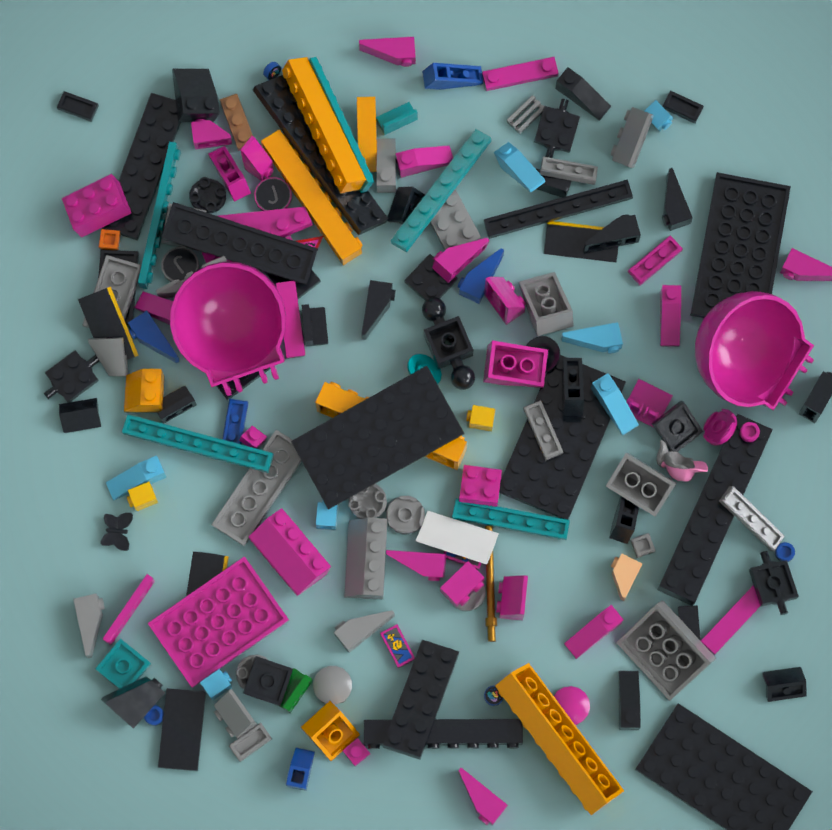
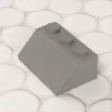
[610,107,654,168]
[606,453,677,517]

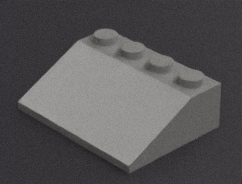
[616,600,716,701]

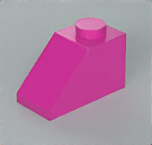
[191,119,232,150]

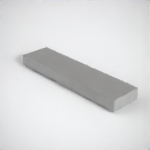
[719,486,785,551]

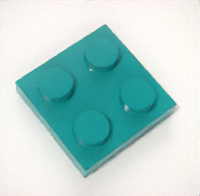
[95,638,151,689]

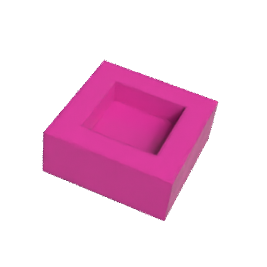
[239,425,267,449]
[343,738,370,766]

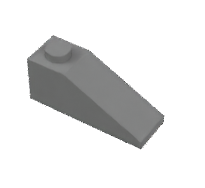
[377,138,396,193]
[73,593,105,658]
[334,610,395,653]

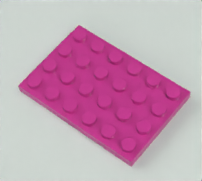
[148,556,289,688]

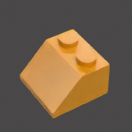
[124,369,165,412]
[301,701,360,761]

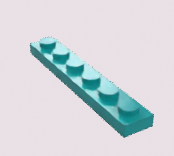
[452,498,570,540]

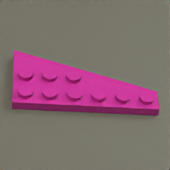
[202,207,313,263]

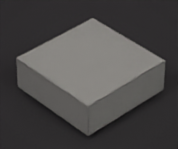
[630,533,656,558]

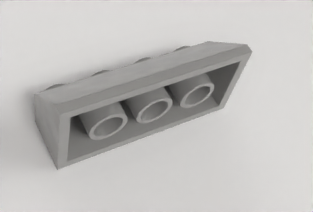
[344,518,388,599]

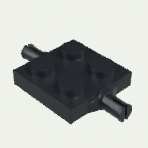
[534,99,580,158]
[44,350,99,403]
[749,551,799,615]

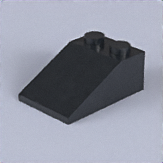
[172,68,220,122]

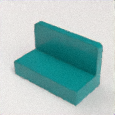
[376,102,418,135]

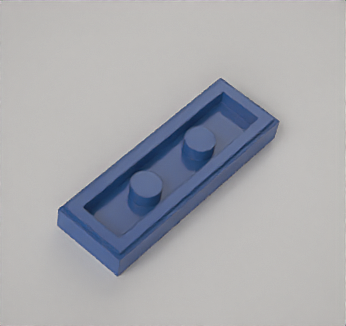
[222,399,248,445]

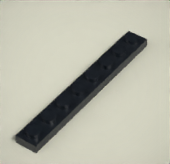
[484,179,633,239]

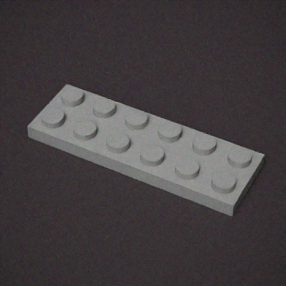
[212,430,302,546]

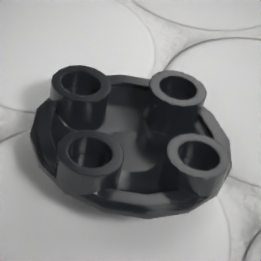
[189,177,226,213]

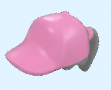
[656,440,708,482]

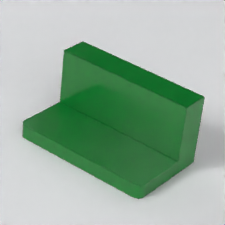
[280,668,313,713]

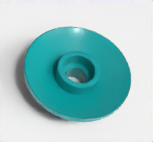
[407,354,442,384]

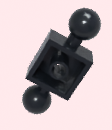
[422,297,475,390]

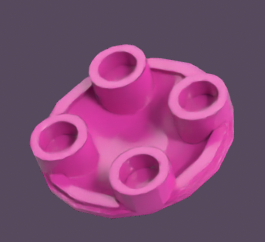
[554,686,590,725]

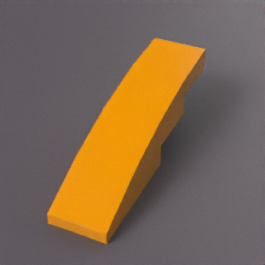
[357,96,377,172]

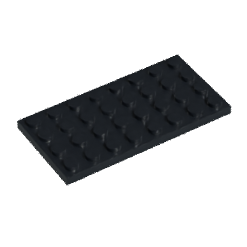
[690,172,791,318]
[499,355,626,520]
[291,366,465,509]
[635,703,813,830]

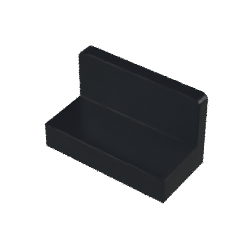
[536,168,572,197]
[388,186,425,225]
[301,304,328,346]
[157,386,197,424]
[59,398,101,433]
[763,667,807,702]

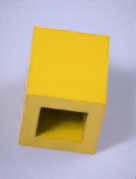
[466,405,495,432]
[127,482,158,511]

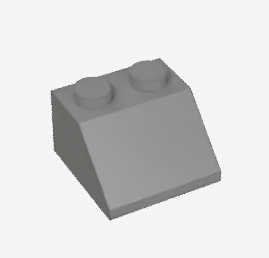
[214,689,257,739]

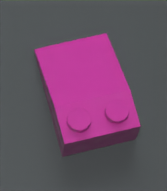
[484,277,526,325]
[483,340,548,387]

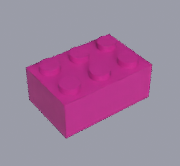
[62,174,131,238]

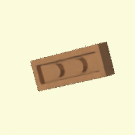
[220,94,253,151]

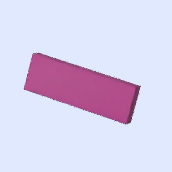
[628,235,683,286]

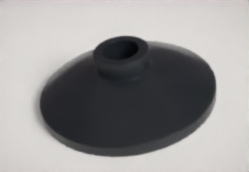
[526,336,560,373]

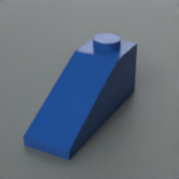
[422,63,483,90]
[457,248,504,304]
[128,311,179,363]

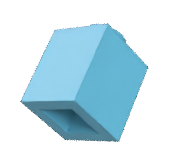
[645,100,673,131]
[316,500,338,530]
[200,669,232,700]

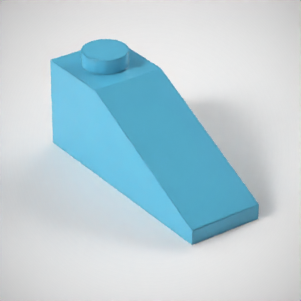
[494,142,546,192]
[561,322,623,354]
[591,373,639,436]
[106,455,167,501]

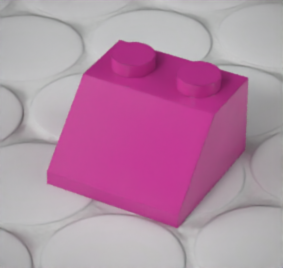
[496,575,528,621]

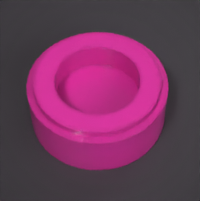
[740,422,760,442]

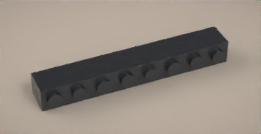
[364,719,523,749]

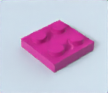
[459,465,502,507]

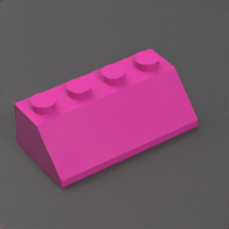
[248,508,331,596]

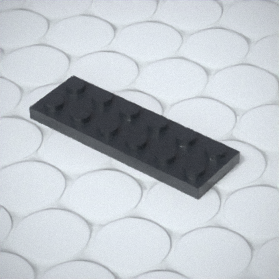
[383,640,459,760]

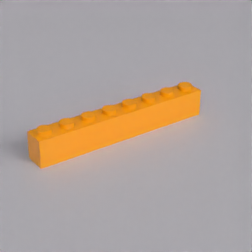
[282,57,366,193]
[261,129,363,265]

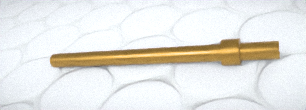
[485,526,497,642]

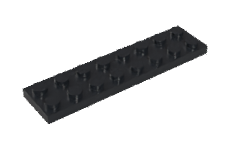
[102,93,181,240]
[161,202,318,285]

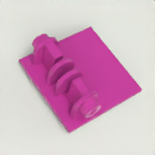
[626,379,673,428]

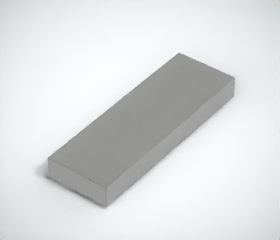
[540,157,598,185]
[523,400,563,461]

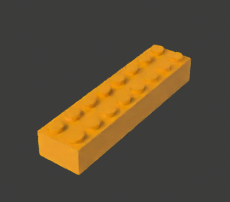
[315,382,467,471]
[495,663,624,815]

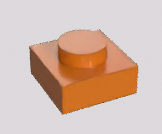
[99,229,121,250]

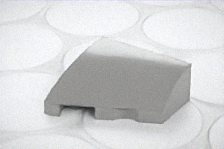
[88,337,129,376]

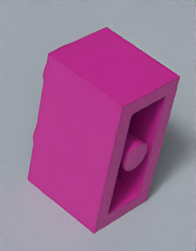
[440,561,485,607]

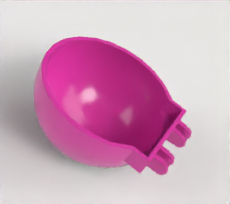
[170,262,286,396]
[695,291,814,411]

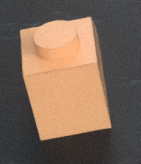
[611,553,642,601]

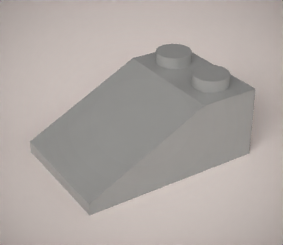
[519,272,574,336]

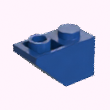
[286,748,315,791]

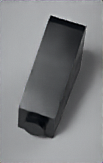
[799,371,832,423]
[101,676,165,729]

